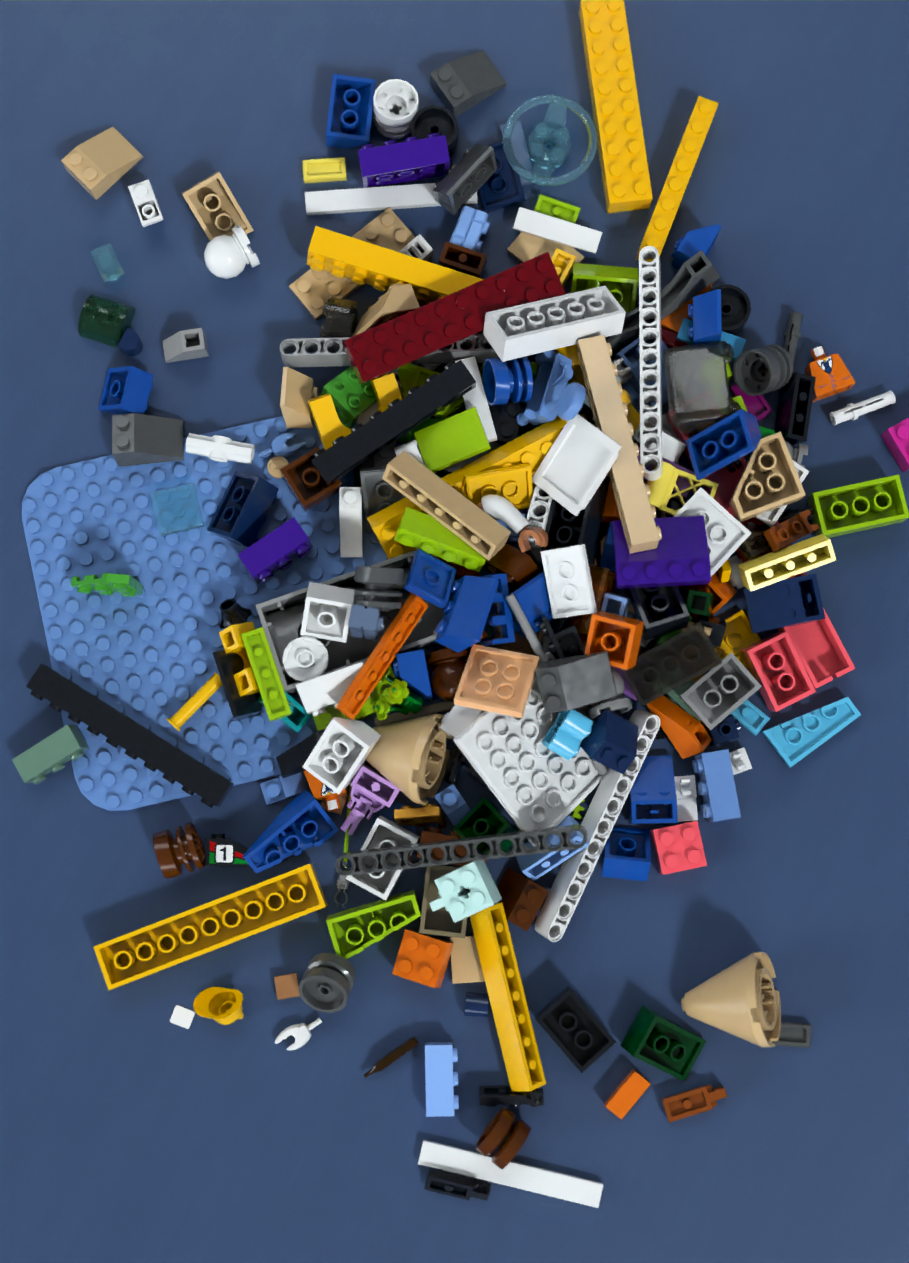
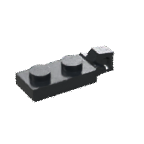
[479,1086,544,1107]
[425,1168,491,1201]

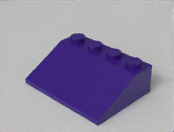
[358,133,450,188]
[612,516,711,589]

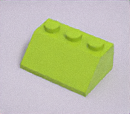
[570,263,639,313]

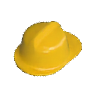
[193,987,244,1025]

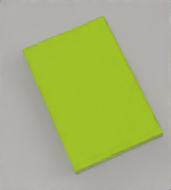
[414,407,491,473]

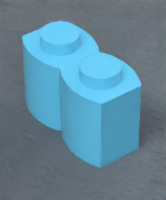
[542,709,593,760]

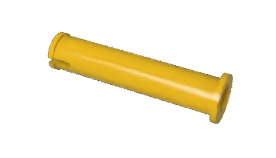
[167,672,223,732]

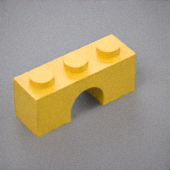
[219,621,260,697]

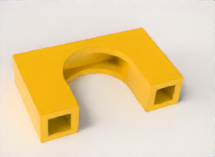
[307,371,402,450]

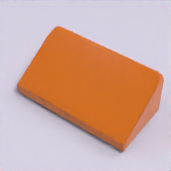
[604,1069,651,1120]

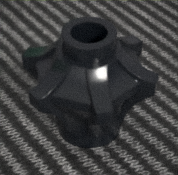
[218,599,252,629]

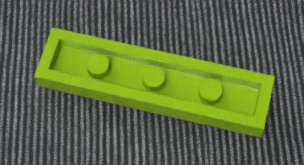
[241,627,292,722]

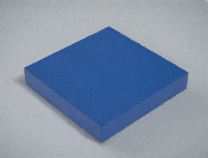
[404,549,457,609]

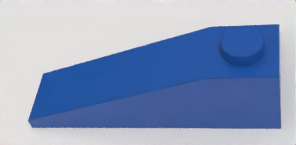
[242,790,339,873]

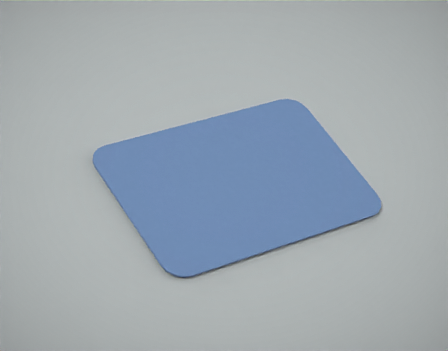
[22,371,588,811]

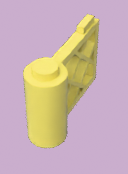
[646,462,719,516]

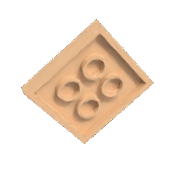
[454,644,540,718]

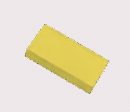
[302,157,347,183]

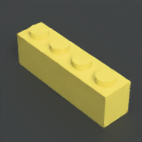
[737,534,836,592]

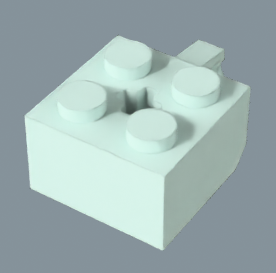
[429,860,502,923]

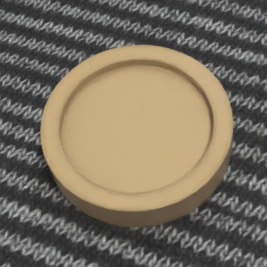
[267,456,289,479]

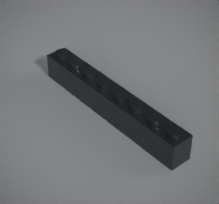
[311,360,476,486]

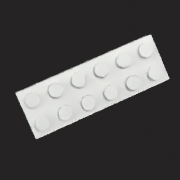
[483,286,626,362]

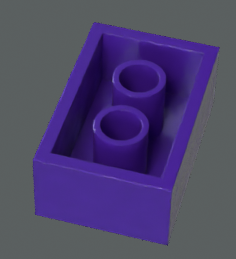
[238,517,313,584]

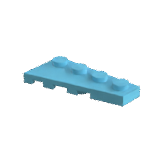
[762,697,861,768]

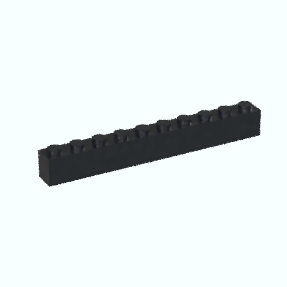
[26,664,234,808]

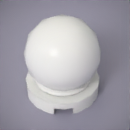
[204,225,260,279]

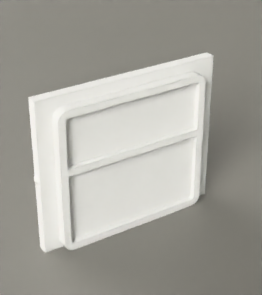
[532,414,622,516]

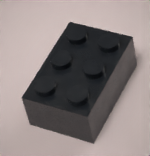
[534,986,616,1073]

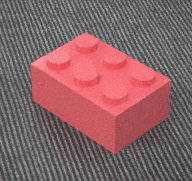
[740,631,816,712]

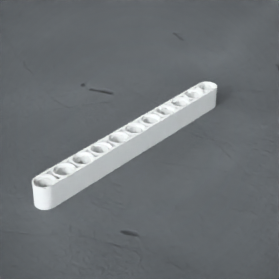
[639,246,663,481]
[535,709,660,942]

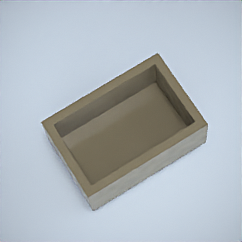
[419,865,470,938]

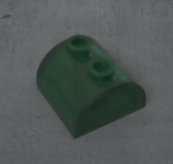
[78,294,136,349]

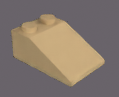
[61,127,143,200]
[181,171,253,241]

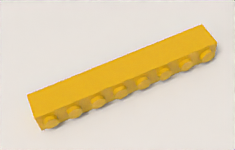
[636,96,719,262]
[469,902,546,1092]

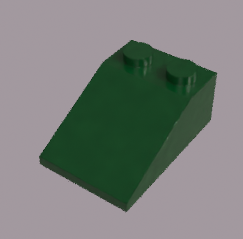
[620,1005,706,1081]

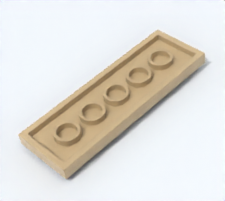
[289,207,415,321]

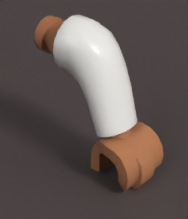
[476,494,549,553]

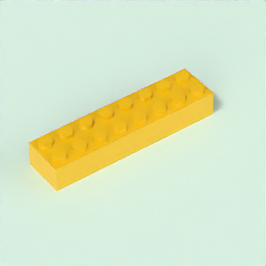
[307,226,484,305]

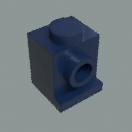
[704,716,741,746]

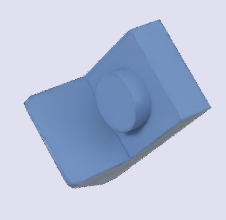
[260,771,310,805]

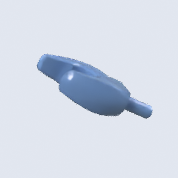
[258,433,307,458]

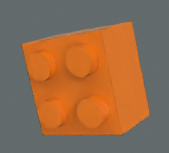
[584,611,644,670]
[392,929,454,988]

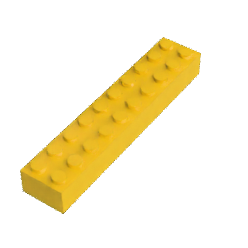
[579,0,653,213]
[367,416,567,559]
[94,863,328,990]

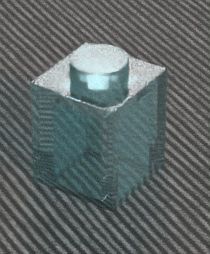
[90,243,124,281]

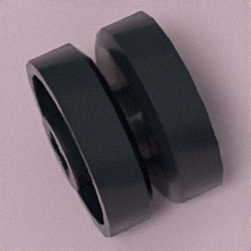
[411,105,458,158]
[711,284,751,336]

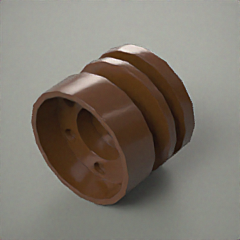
[153,822,205,879]

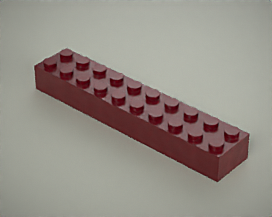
[342,252,566,385]

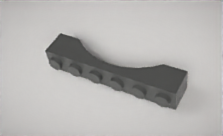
[605,250,720,357]

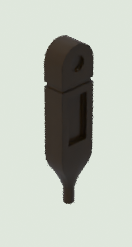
[364,1036,419,1078]

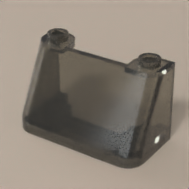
[664,341,741,438]

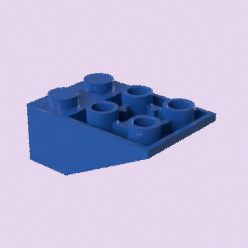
[628,755,678,824]

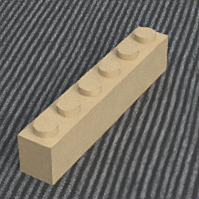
[382,451,511,560]

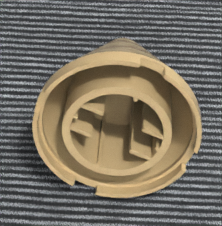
[365,713,451,805]
[681,952,781,1048]

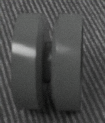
[299,953,356,1013]

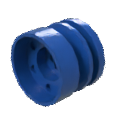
[483,356,533,406]

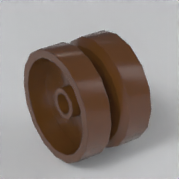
[475,1106,532,1170]

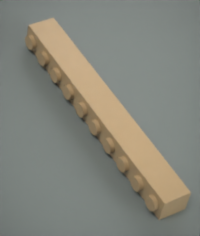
[576,335,662,554]

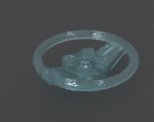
[502,95,597,186]

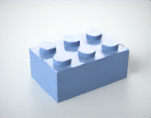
[692,749,741,822]

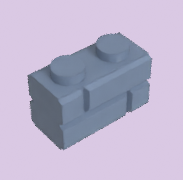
[348,604,385,641]

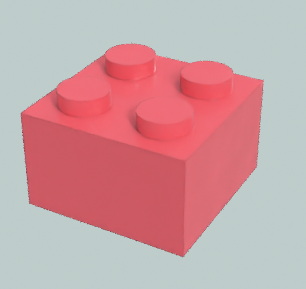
[650,821,707,875]

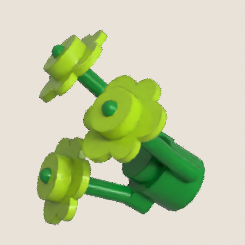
[375,664,423,720]

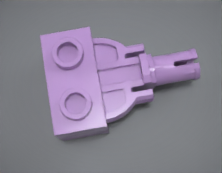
[340,762,400,835]

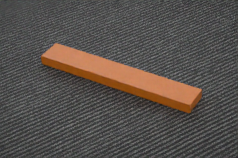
[336,593,429,720]

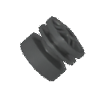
[733,344,794,396]
[353,566,404,611]

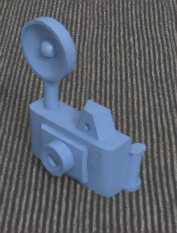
[516,350,586,426]

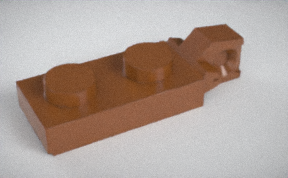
[661,1084,727,1122]

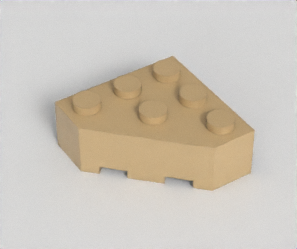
[729,432,806,522]

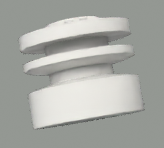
[373,79,419,139]

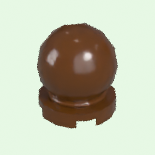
[425,647,470,702]

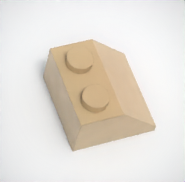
[280,367,319,428]

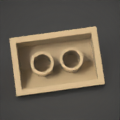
[352,283,420,337]

